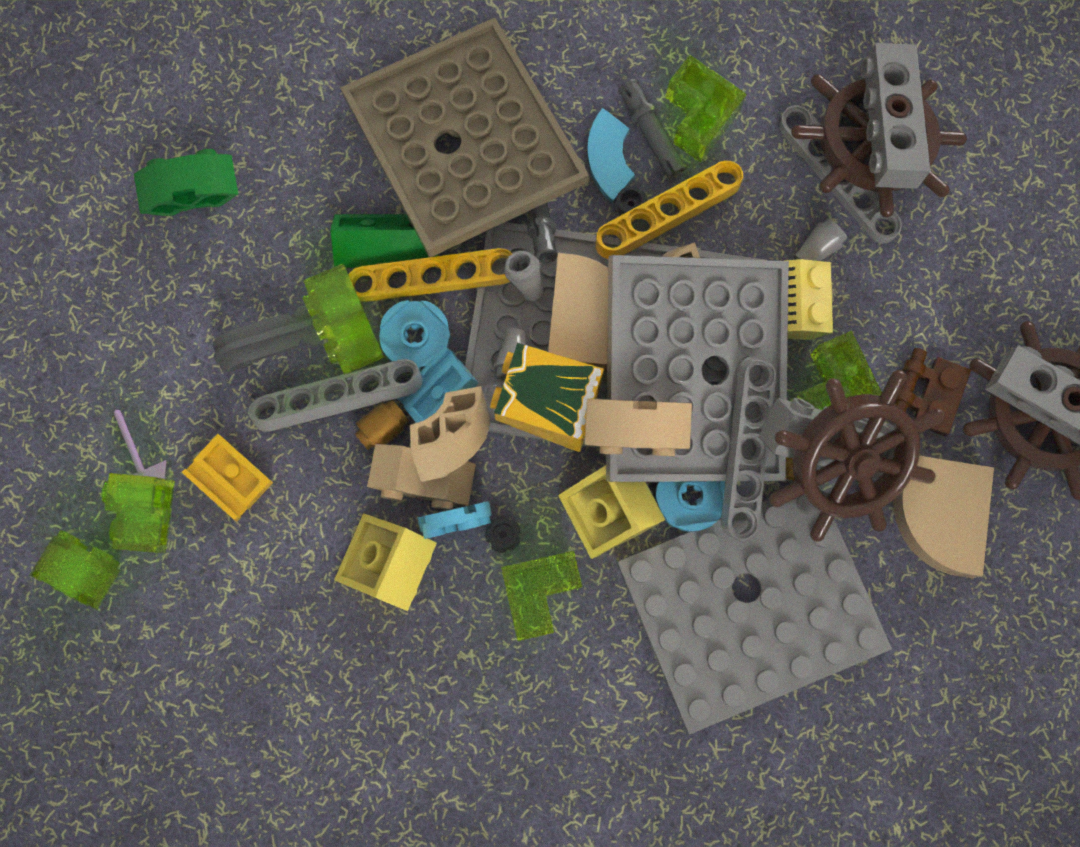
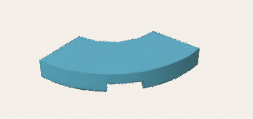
[587,108,635,204]

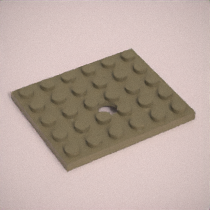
[340,18,589,258]

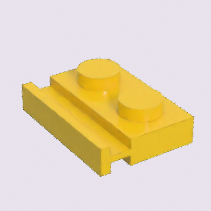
[182,434,273,522]

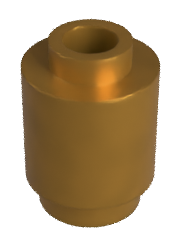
[354,400,409,450]

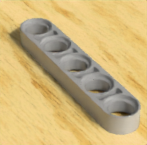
[779,105,902,244]
[248,359,423,432]
[721,359,776,540]

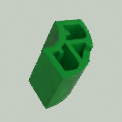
[134,149,238,216]

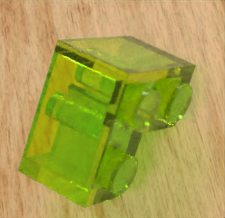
[665,55,747,163]
[302,264,384,375]
[796,331,882,410]
[102,473,175,553]
[501,551,582,642]

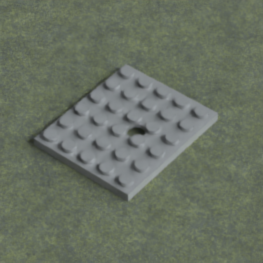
[606,255,789,482]
[617,486,892,735]

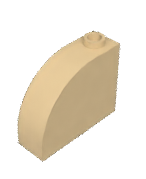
[548,253,608,372]
[893,456,994,578]

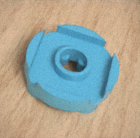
[379,300,451,371]
[655,481,725,532]
[417,501,492,539]

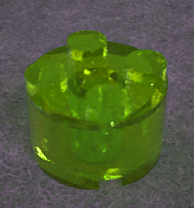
[29,530,121,610]

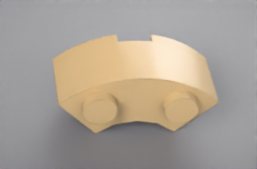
[410,386,490,482]
[585,399,692,456]
[367,444,476,511]

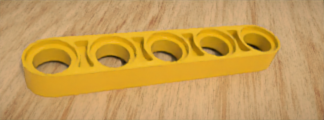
[595,160,743,259]
[346,248,512,302]

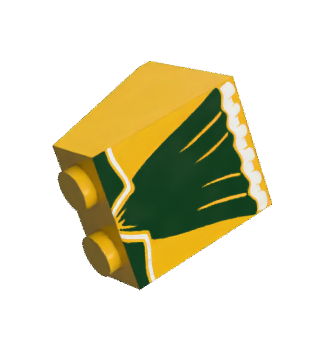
[490,343,604,452]

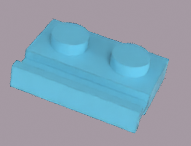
[397,346,479,423]

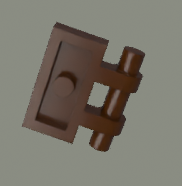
[895,348,971,436]

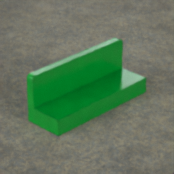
[330,214,439,268]

